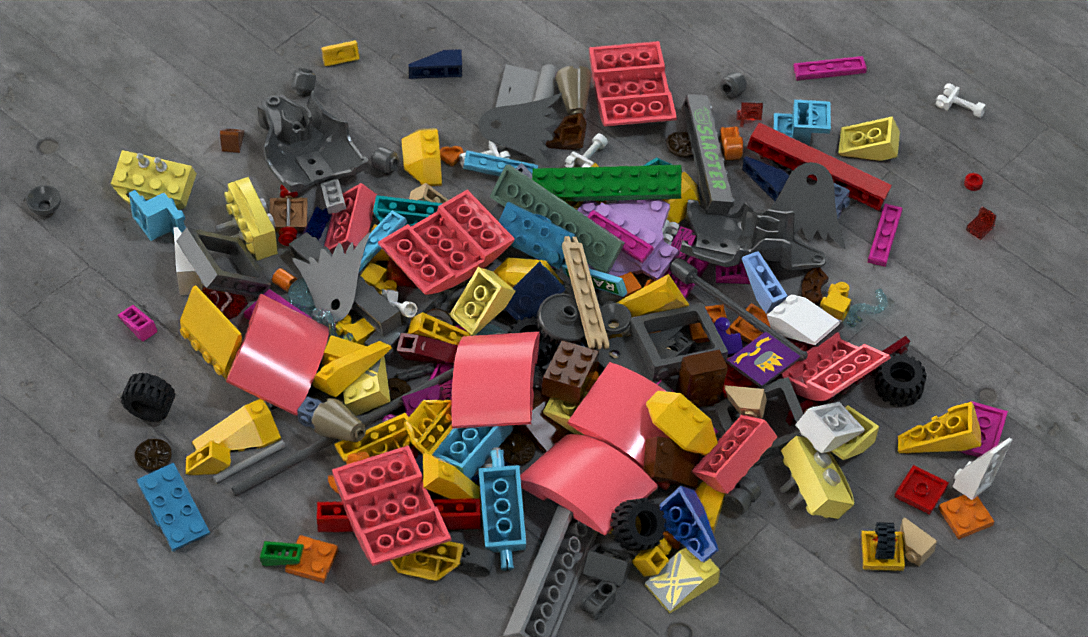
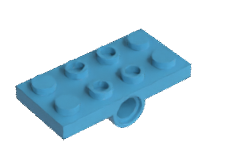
[499,202,575,269]
[137,463,210,551]

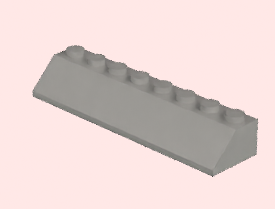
[503,505,598,637]

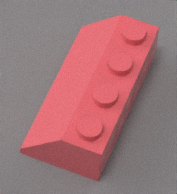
[324,183,377,254]
[692,415,777,494]

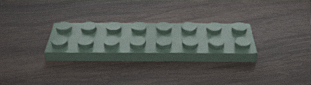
[490,164,625,274]

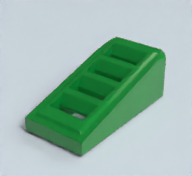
[260,541,304,566]

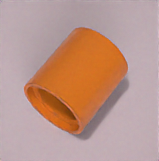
[272,268,297,292]

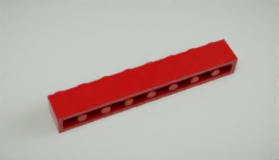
[747,122,892,211]
[317,498,480,532]

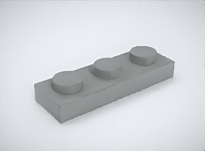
[320,179,347,214]

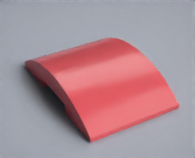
[589,41,677,127]
[378,189,515,295]
[226,294,329,416]
[452,332,540,429]
[775,332,890,401]
[567,362,671,491]
[520,434,657,536]
[332,445,451,566]

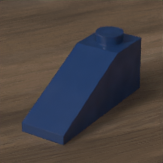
[408,49,462,79]
[742,156,789,202]

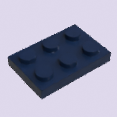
[505,261,566,321]

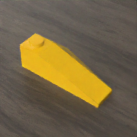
[612,274,689,323]
[312,341,392,397]
[192,399,281,452]
[898,402,981,453]
[423,452,482,511]
[695,481,726,535]

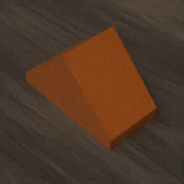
[220,128,245,153]

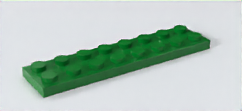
[532,165,682,202]

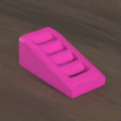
[716,263,751,284]
[118,305,157,341]

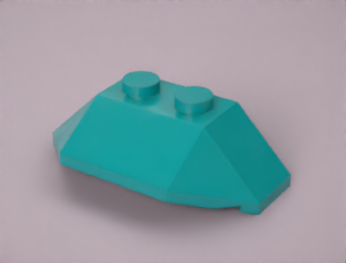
[373,195,443,227]

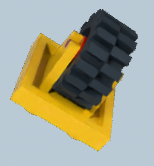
[861,522,905,571]

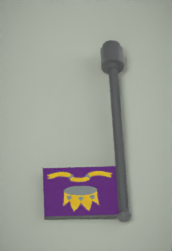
[669,258,808,388]

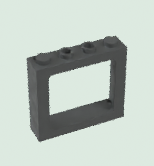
[176,227,271,298]
[629,303,728,380]
[714,377,806,466]

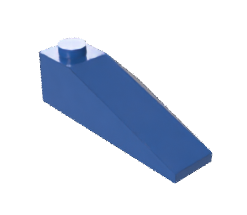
[659,486,719,563]

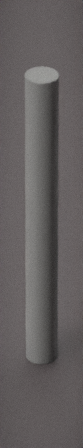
[213,440,286,484]

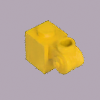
[360,262,397,295]
[820,282,851,321]
[333,314,376,346]
[632,538,672,577]

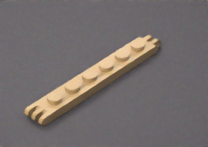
[562,236,609,350]

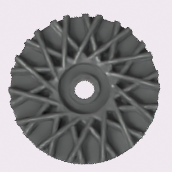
[536,293,586,345]

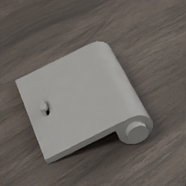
[495,64,559,118]

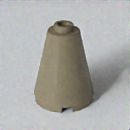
[556,66,591,115]
[312,398,366,442]

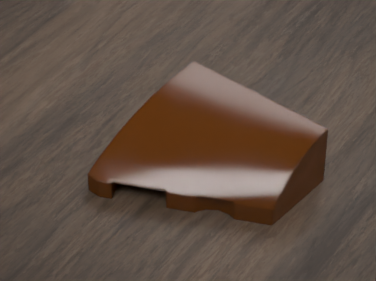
[546,113,587,150]

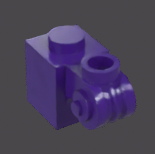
[713,317,743,357]

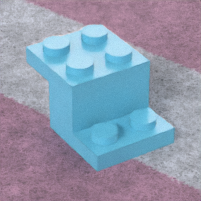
[773,100,831,146]
[129,190,186,241]

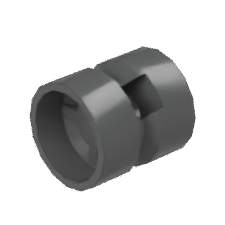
[724,477,761,515]

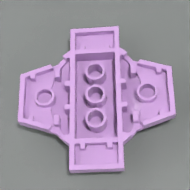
[578,199,680,281]

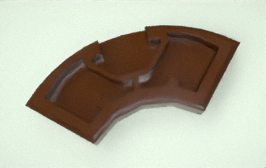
[801,267,829,305]

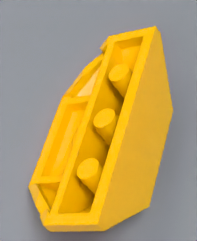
[401,128,442,186]
[661,172,700,224]
[493,258,563,288]
[646,391,718,456]
[404,400,453,455]
[334,413,411,462]
[390,541,464,581]

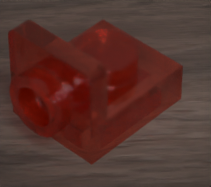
[737,102,763,127]
[966,206,997,240]

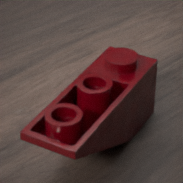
[396,333,458,365]

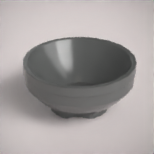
[26,185,61,215]
[600,303,631,334]

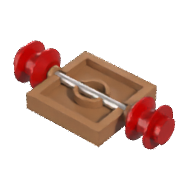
[270,184,308,246]

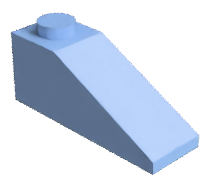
[742,251,788,314]

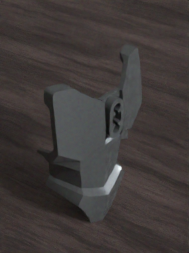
[257,90,368,192]
[680,200,826,270]

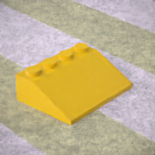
[180,285,242,379]

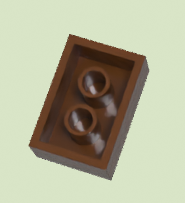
[541,341,599,405]
[675,349,728,408]

